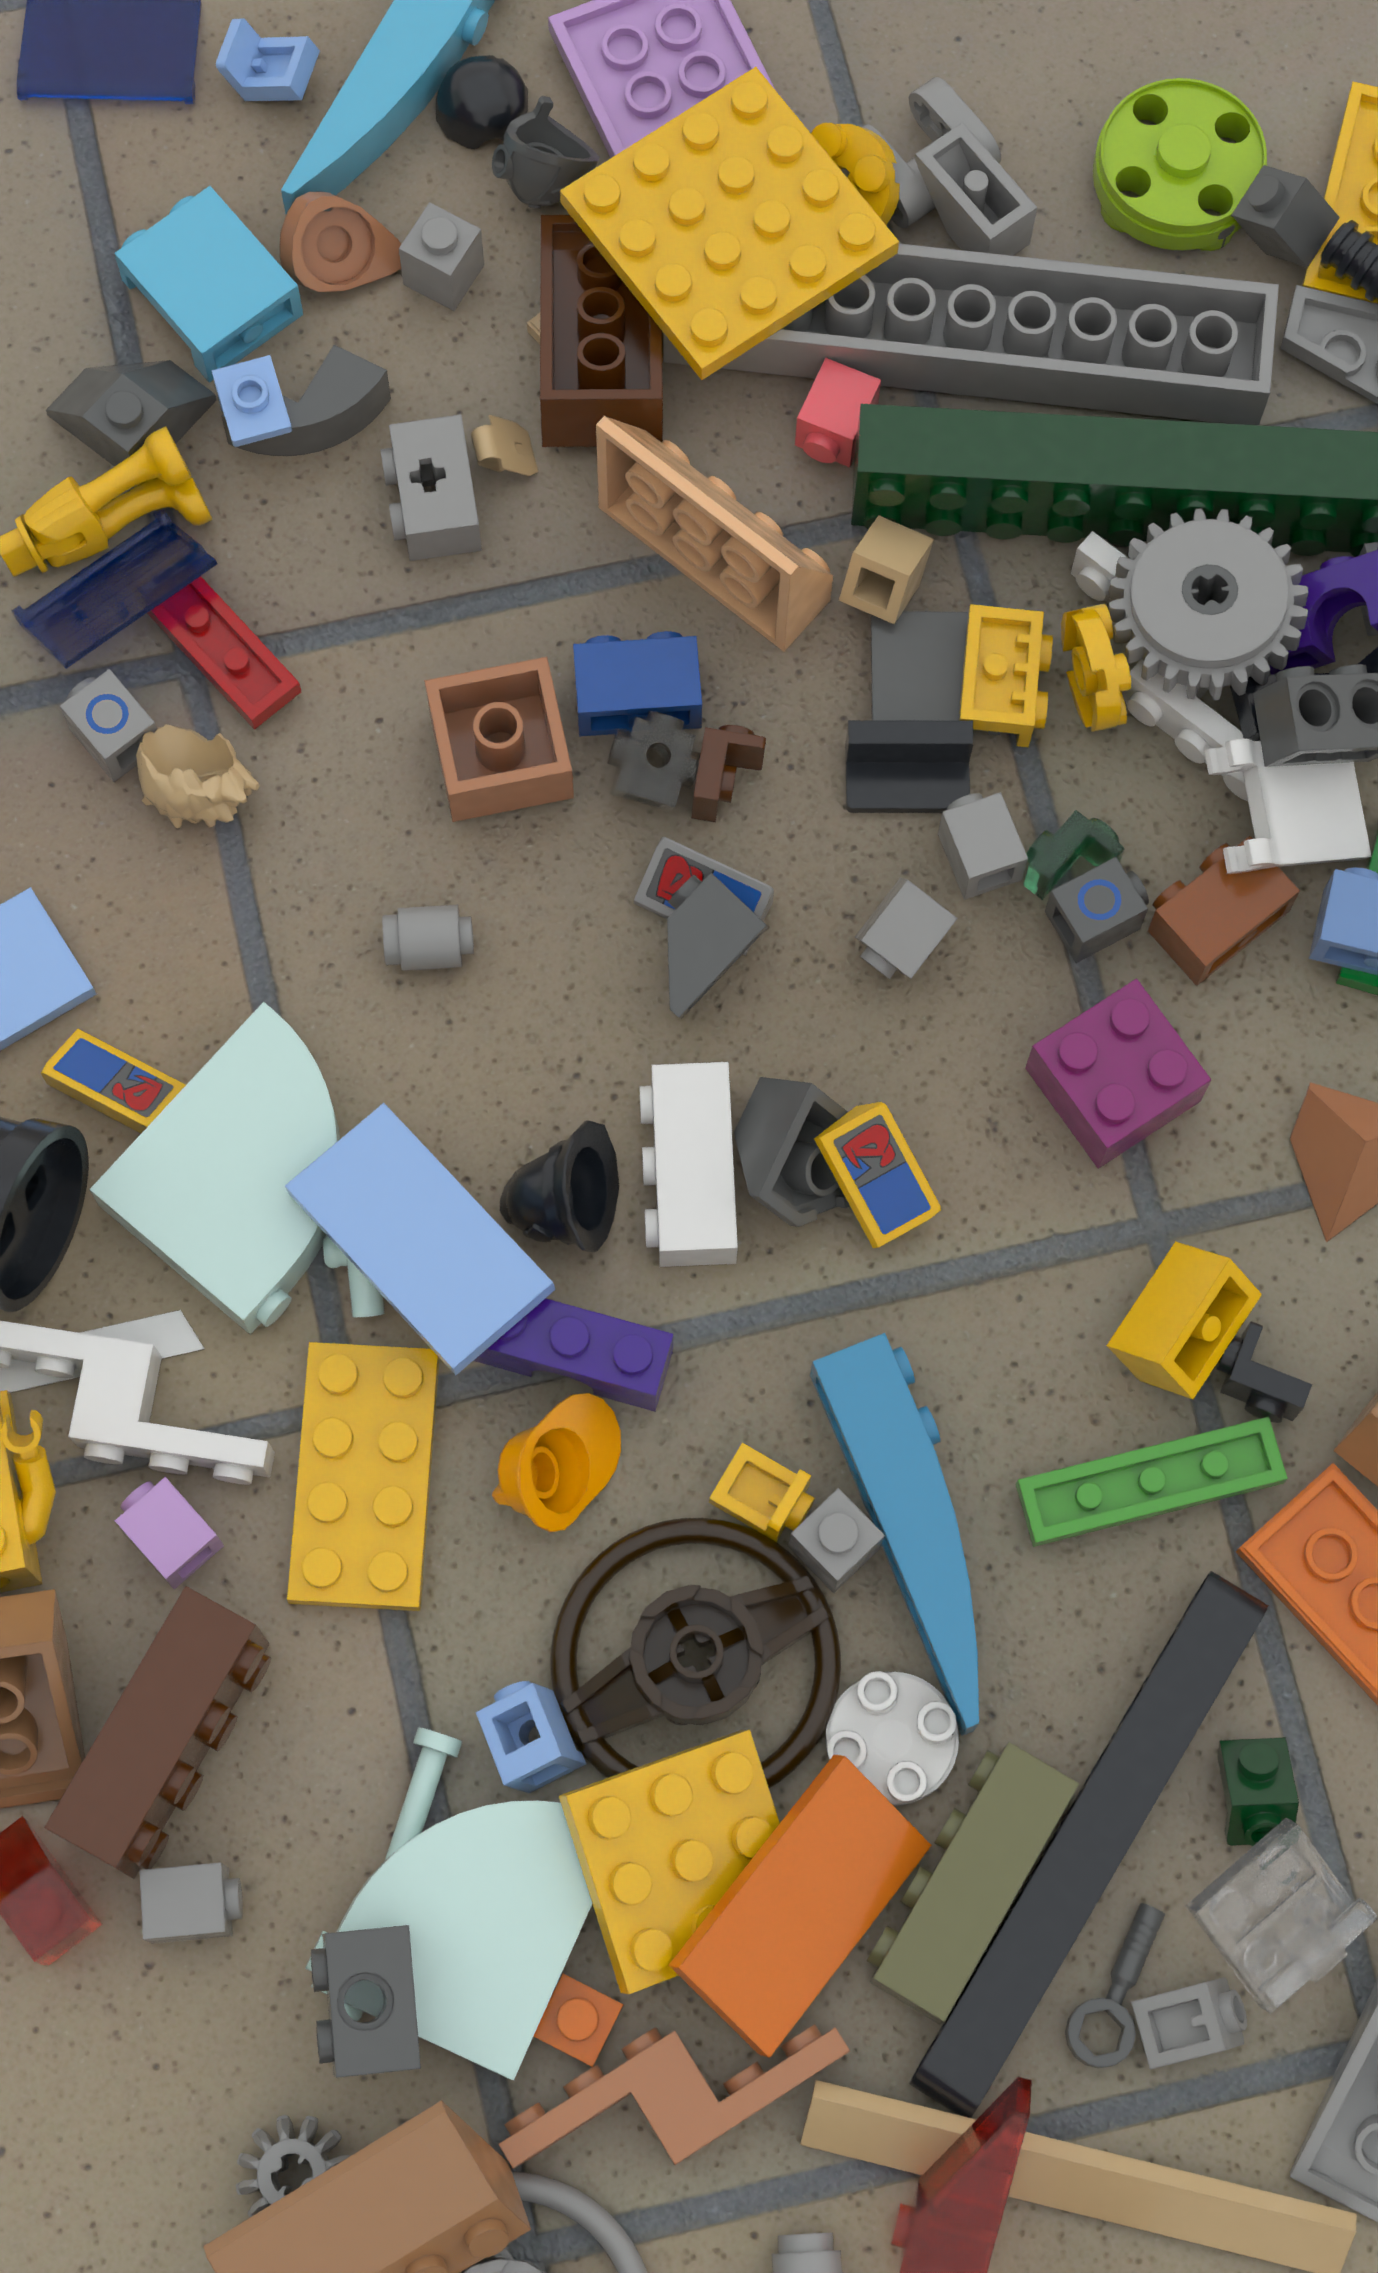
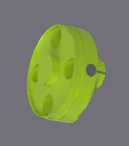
[1093,78,1267,251]

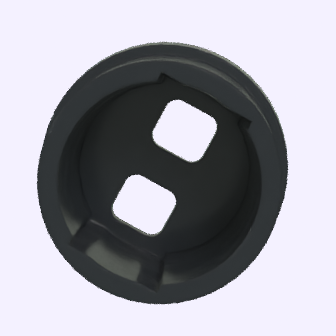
[0,1117,89,1312]

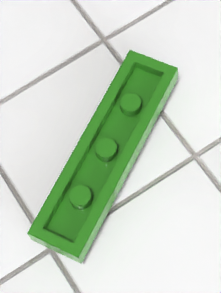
[1015,1417,1288,1547]

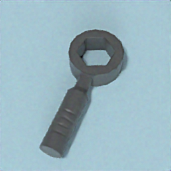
[1065,1903,1165,2068]

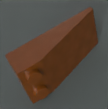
[540,215,663,447]

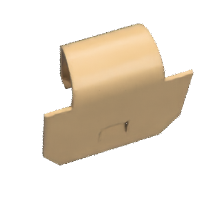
[471,415,538,476]

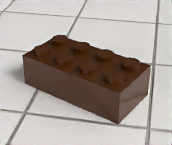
[44,1586,271,1879]

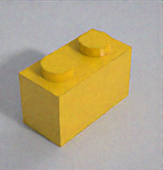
[1106,1241,1262,1399]

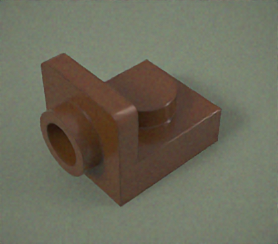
[691,725,766,822]

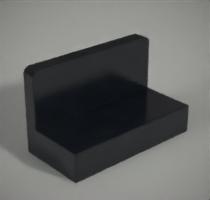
[845,720,973,813]

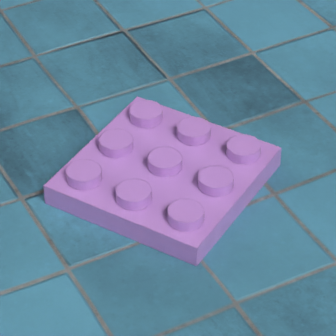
[548,0,775,158]

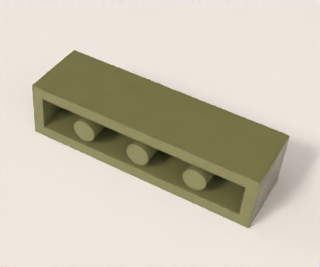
[867,1742,1079,2025]

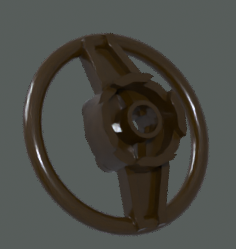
[550,1518,841,1788]

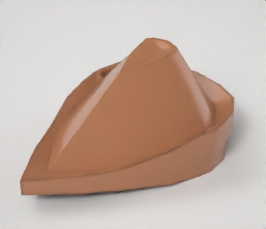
[280,192,402,292]

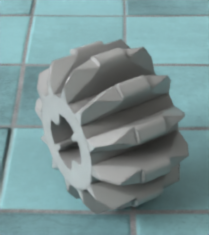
[236,2115,350,2217]

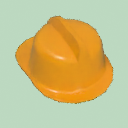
[492,1393,621,1532]

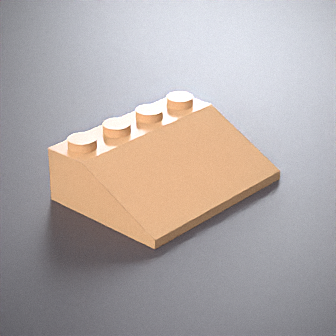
[596,416,833,652]

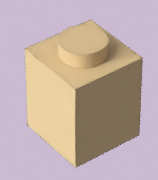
[839,515,934,624]

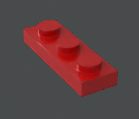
[134,555,301,730]

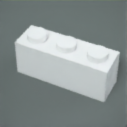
[639,1062,738,1267]

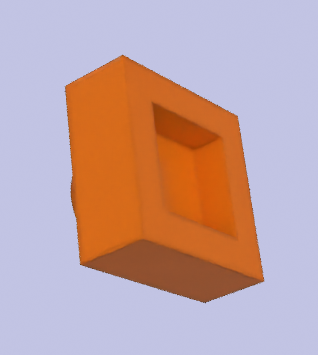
[533,1973,624,2067]

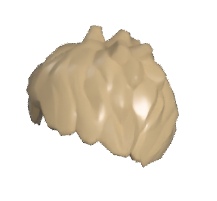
[136,724,259,828]

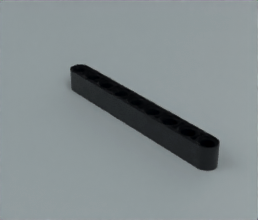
[909,1571,1269,2118]

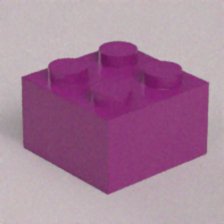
[1025,978,1211,1169]

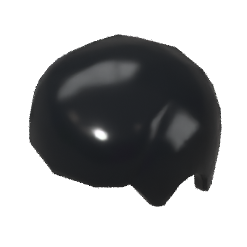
[436,55,528,150]

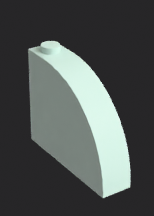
[90,1002,340,1335]
[305,1800,592,2081]

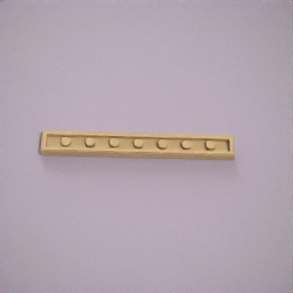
[800,2080,1357,2273]

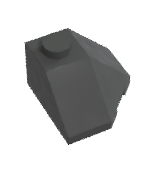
[46,360,217,466]
[734,1077,850,1227]

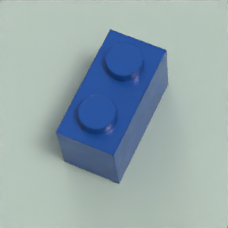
[573,631,702,737]

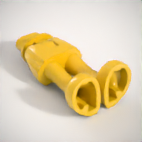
[0,427,213,577]

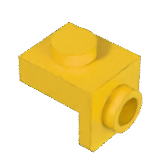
[709,1443,815,1542]

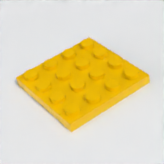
[560,67,899,380]

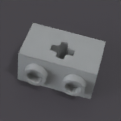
[380,414,482,561]

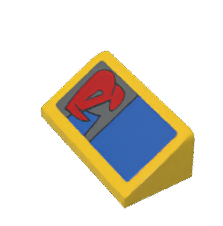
[41,1029,186,1133]
[814,1102,941,1248]

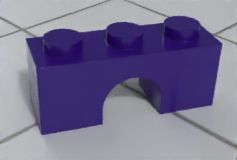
[1268,547,1378,675]
[474,1298,674,1412]

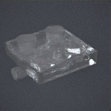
[1186,1818,1378,2014]

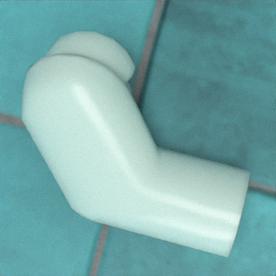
[323,1235,385,1317]

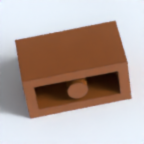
[1148,836,1300,986]

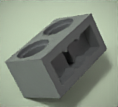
[1253,664,1378,767]

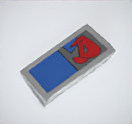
[634,837,774,956]

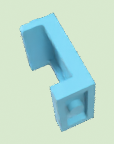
[114,186,303,382]

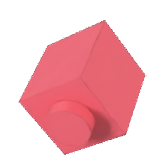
[795,358,881,467]

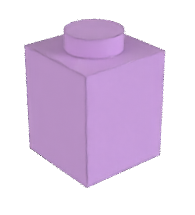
[114,1477,224,1589]

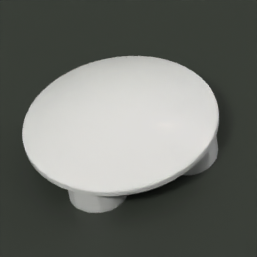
[826,1671,959,1806]

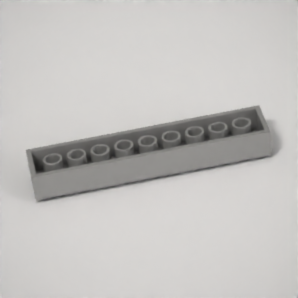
[663,244,1279,425]

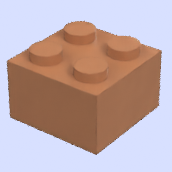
[424,657,574,822]

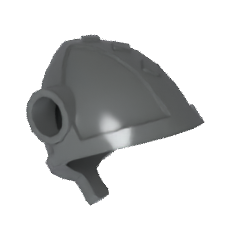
[492,96,600,209]

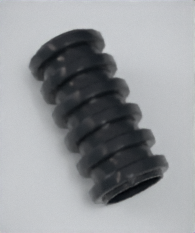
[1320,220,1378,301]

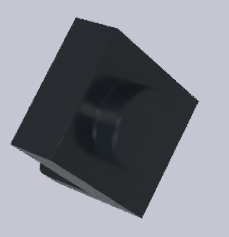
[1216,1321,1312,1423]

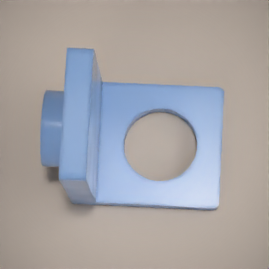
[211,355,292,447]

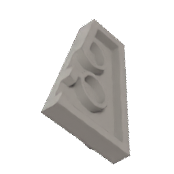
[1280,285,1378,404]

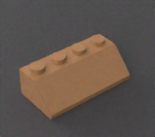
[204,2100,531,2273]

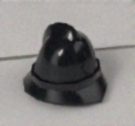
[500,1121,619,1253]

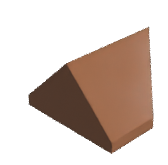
[1290,1082,1378,1243]

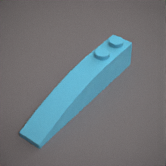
[281,0,495,214]

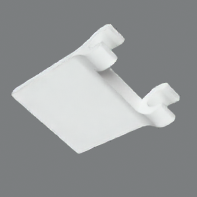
[1204,739,1372,874]

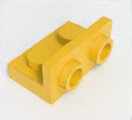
[959,604,1053,747]

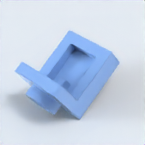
[216,18,320,101]

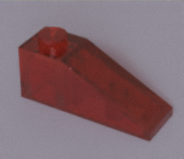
[890,2077,1032,2273]

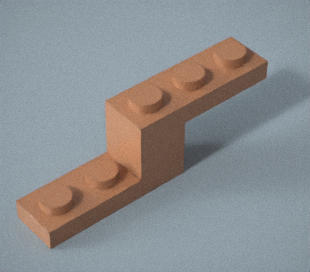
[498,2024,850,2169]

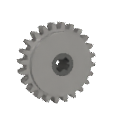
[1108,508,1309,700]

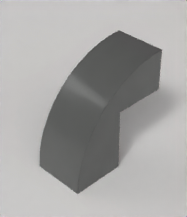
[221,345,391,456]

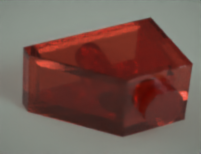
[0,1816,102,1967]

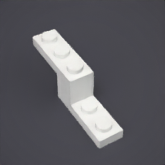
[1071,531,1248,801]
[0,1321,275,1485]

